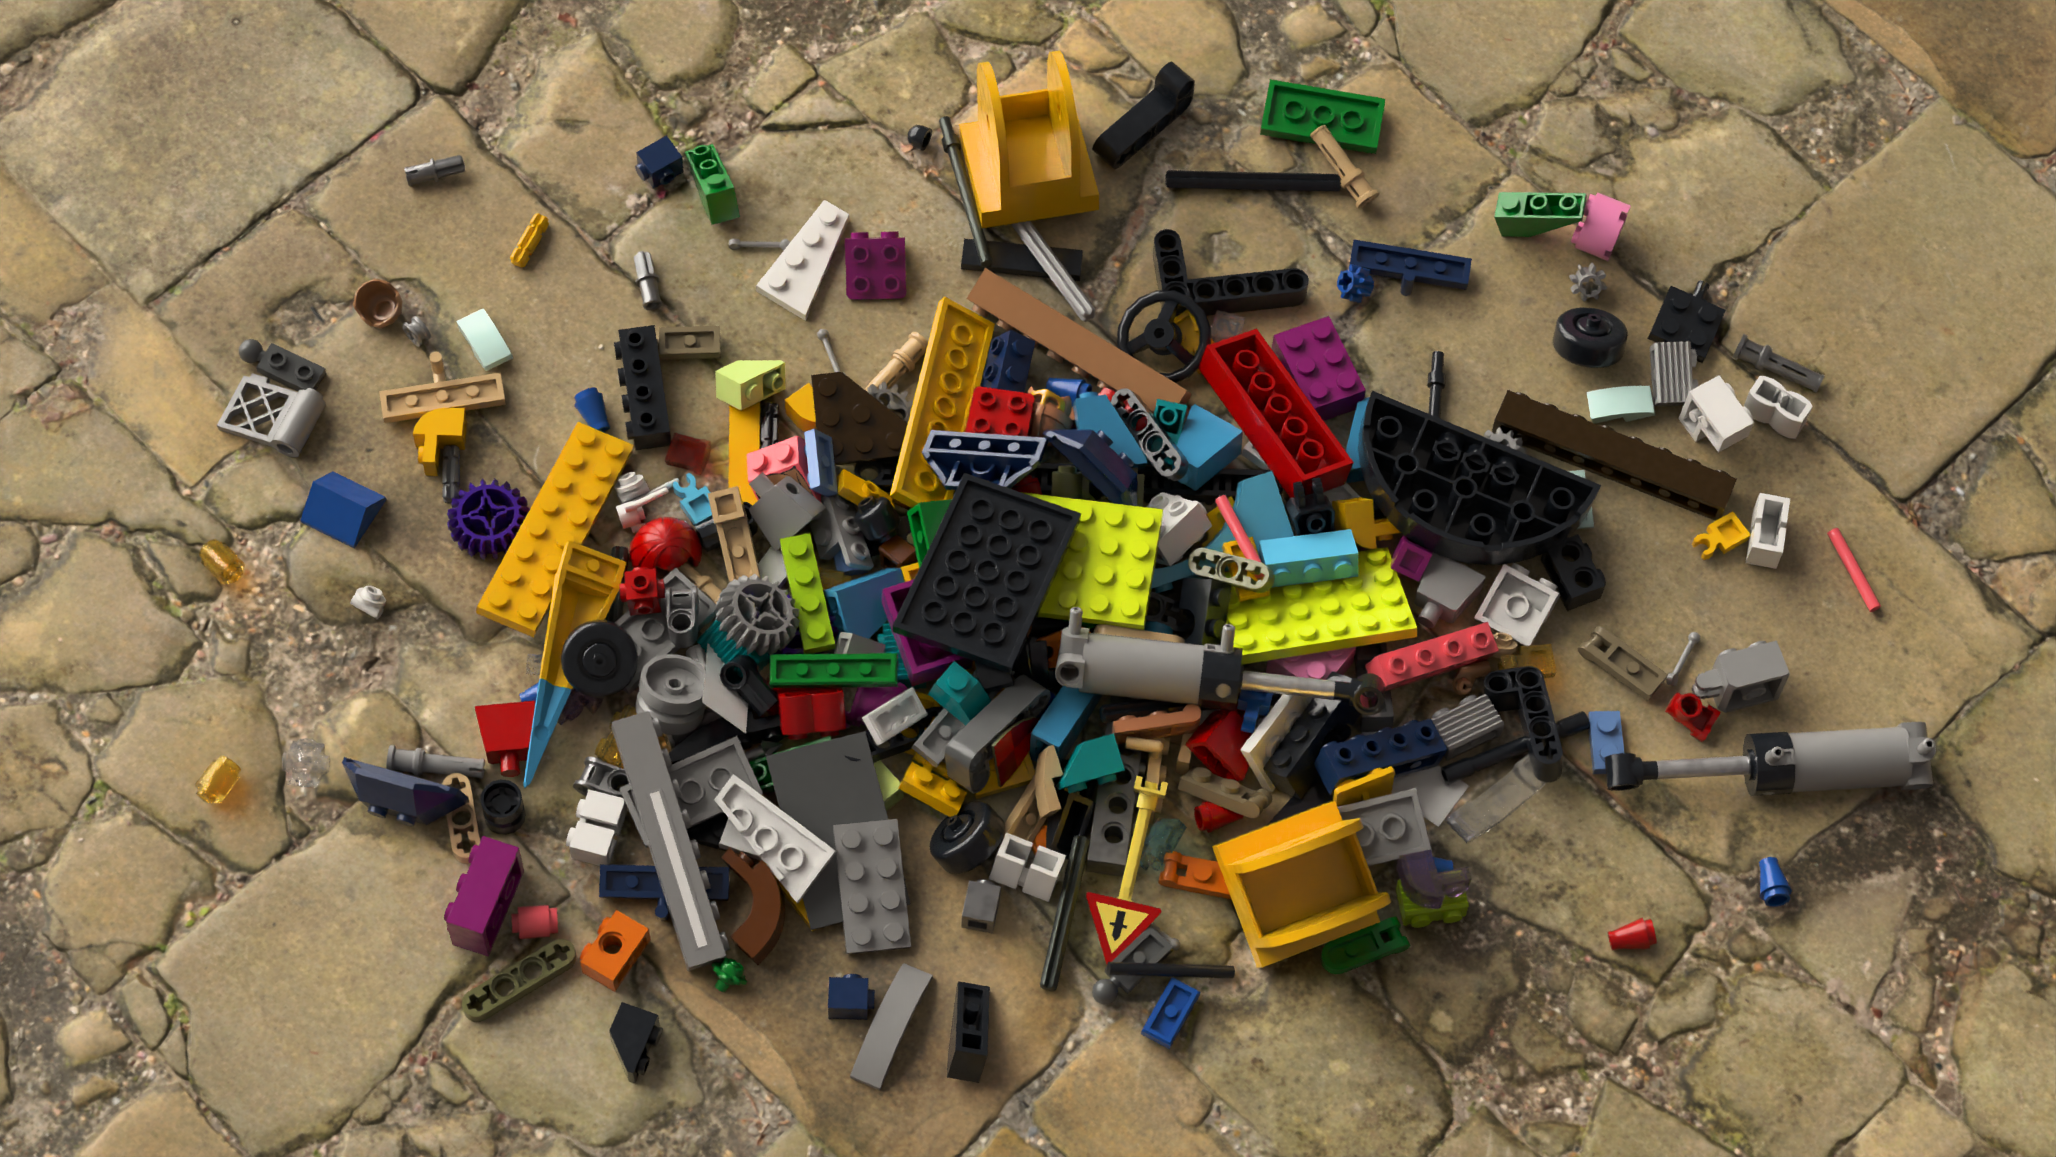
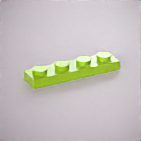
[780,533,835,654]

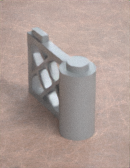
[217,373,326,457]

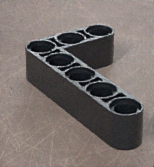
[1153,229,1309,317]

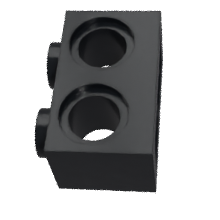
[1540,534,1606,611]

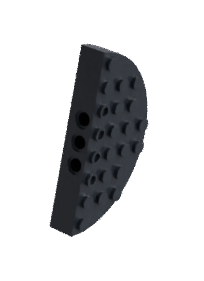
[1358,391,1601,565]

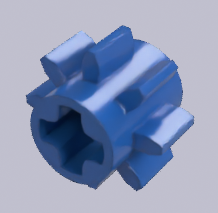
[1337,264,1374,303]

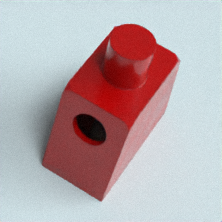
[475,701,536,777]
[1185,704,1253,781]

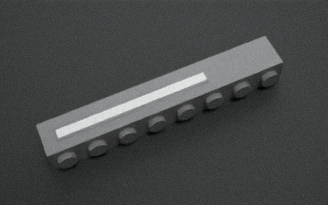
[611,711,730,971]

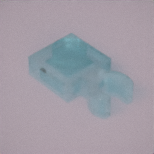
[1139,818,1187,871]

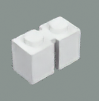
[1746,493,1790,569]
[566,789,627,866]
[989,833,1066,902]

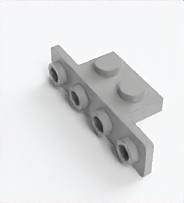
[809,466,874,571]

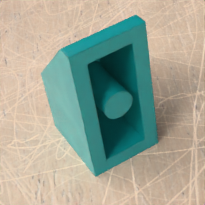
[928,661,991,726]

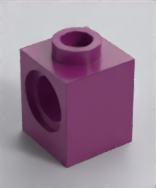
[1390,534,1433,582]

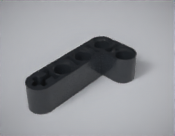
[1092,61,1195,169]
[1484,666,1563,783]

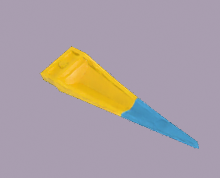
[523,540,627,788]

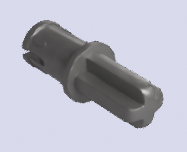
[404,155,465,186]
[634,251,662,310]

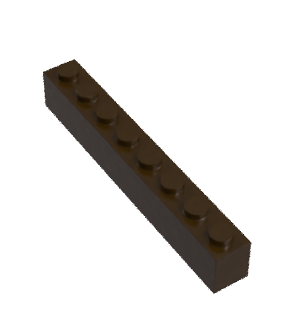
[1492,390,1737,521]

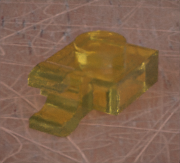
[1497,644,1557,678]

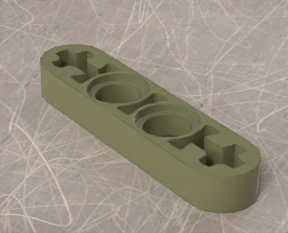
[462,939,576,1022]

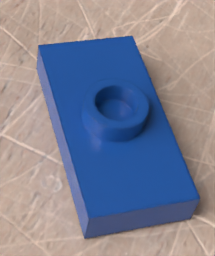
[1141,977,1200,1049]

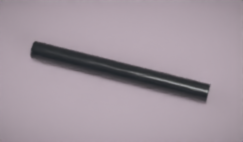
[1107,962,1235,979]

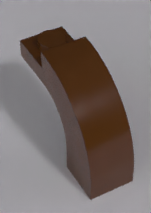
[721,848,785,965]

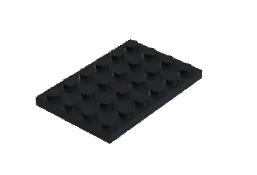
[893,473,1081,674]

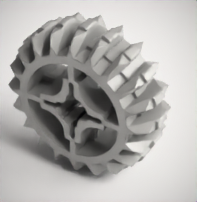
[715,573,800,657]

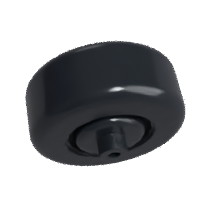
[1553,307,1628,368]
[561,620,638,698]
[929,801,1005,874]

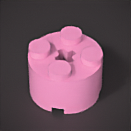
[1571,192,1631,261]

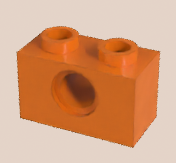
[580,910,651,992]

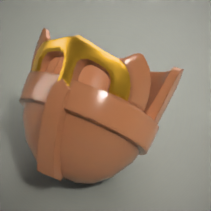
[1027,387,1075,447]

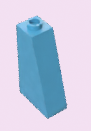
[1029,686,1102,764]

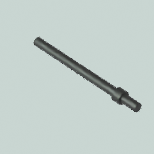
[939,116,993,267]

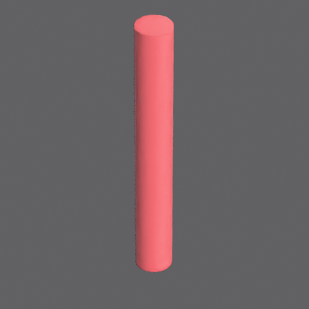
[1215,495,1264,579]
[1828,528,1881,612]

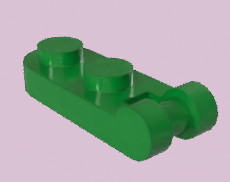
[1320,916,1411,974]

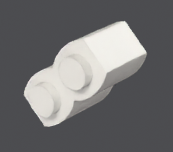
[1744,376,1813,439]

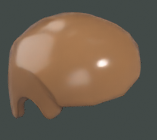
[353,279,403,329]

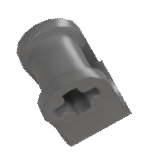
[665,586,699,648]
[573,756,629,798]

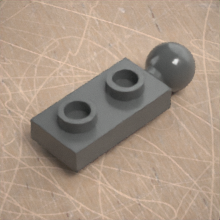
[239,339,326,391]
[1092,925,1173,1005]

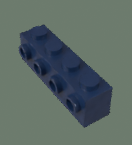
[981,329,1035,392]
[1314,719,1448,795]

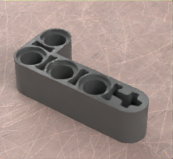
[945,674,1051,794]

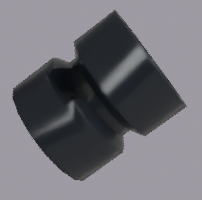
[480,779,526,835]

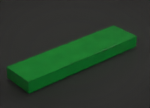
[770,653,898,688]

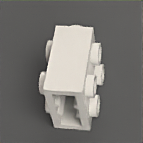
[1147,492,1212,566]

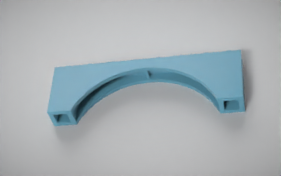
[1151,471,1294,593]

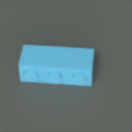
[1259,529,1358,588]

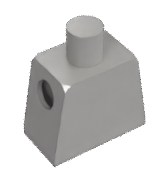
[749,472,826,551]
[1414,552,1485,628]

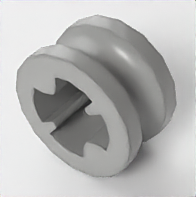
[402,316,431,347]

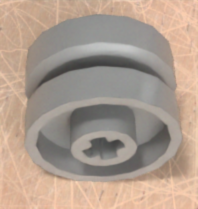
[635,654,706,735]

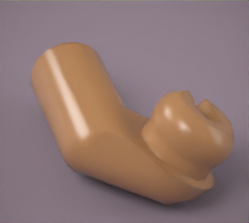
[1452,660,1491,696]

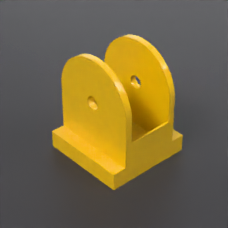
[959,50,1099,229]
[1212,801,1391,968]

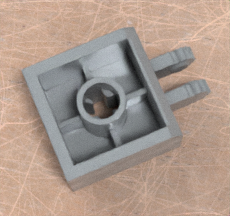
[1691,641,1790,713]

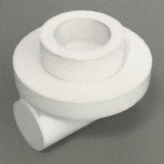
[614,472,650,504]
[350,586,386,619]

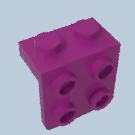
[845,231,906,299]

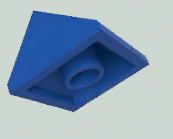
[301,471,386,549]

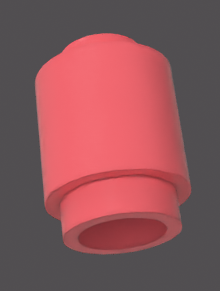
[511,905,558,939]

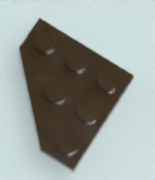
[811,372,908,466]

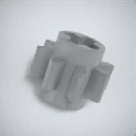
[1569,262,1607,302]

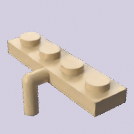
[379,352,506,424]
[1125,736,1170,824]

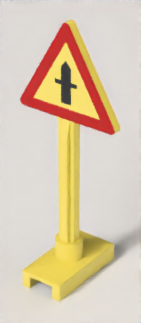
[1086,776,1168,964]

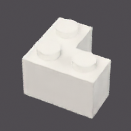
[1678,375,1754,453]

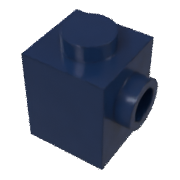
[635,135,684,189]
[828,974,875,1020]

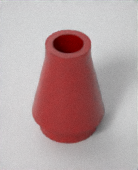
[1194,802,1244,833]
[1607,918,1657,951]

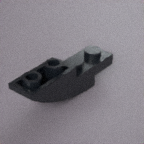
[669,708,788,764]

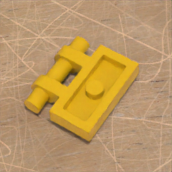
[898,752,967,817]

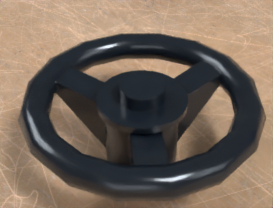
[1117,290,1211,383]

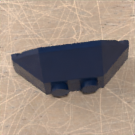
[1042,429,1137,506]
[922,430,1048,490]
[342,757,468,826]

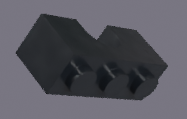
[1179,578,1232,645]

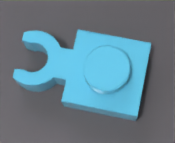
[673,473,713,526]

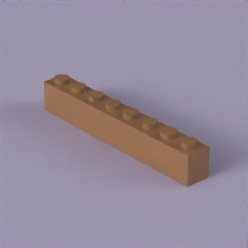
[966,268,1192,415]

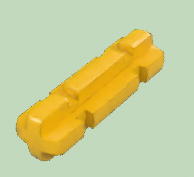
[510,213,549,268]

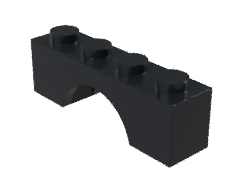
[1263,671,1367,799]

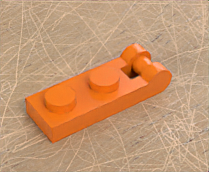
[1158,851,1232,900]

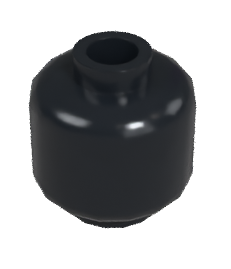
[854,496,900,543]

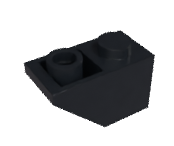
[609,1002,663,1084]

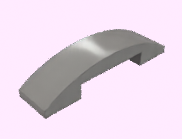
[850,963,933,1090]

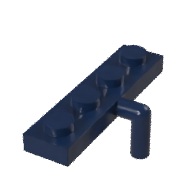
[1349,240,1472,296]
[599,864,730,921]

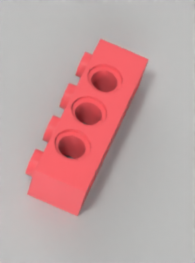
[1365,622,1499,691]

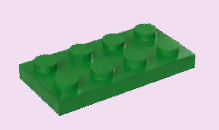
[1260,79,1386,154]

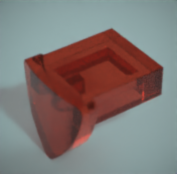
[665,433,711,475]

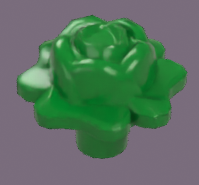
[711,958,747,992]

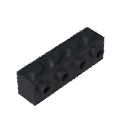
[614,325,672,451]

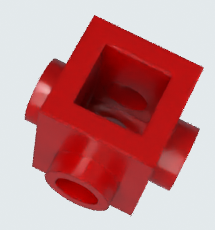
[619,567,665,616]

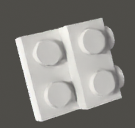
[1474,563,1560,649]

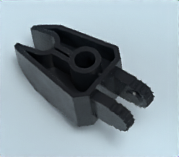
[1285,477,1335,536]

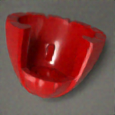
[629,517,702,570]

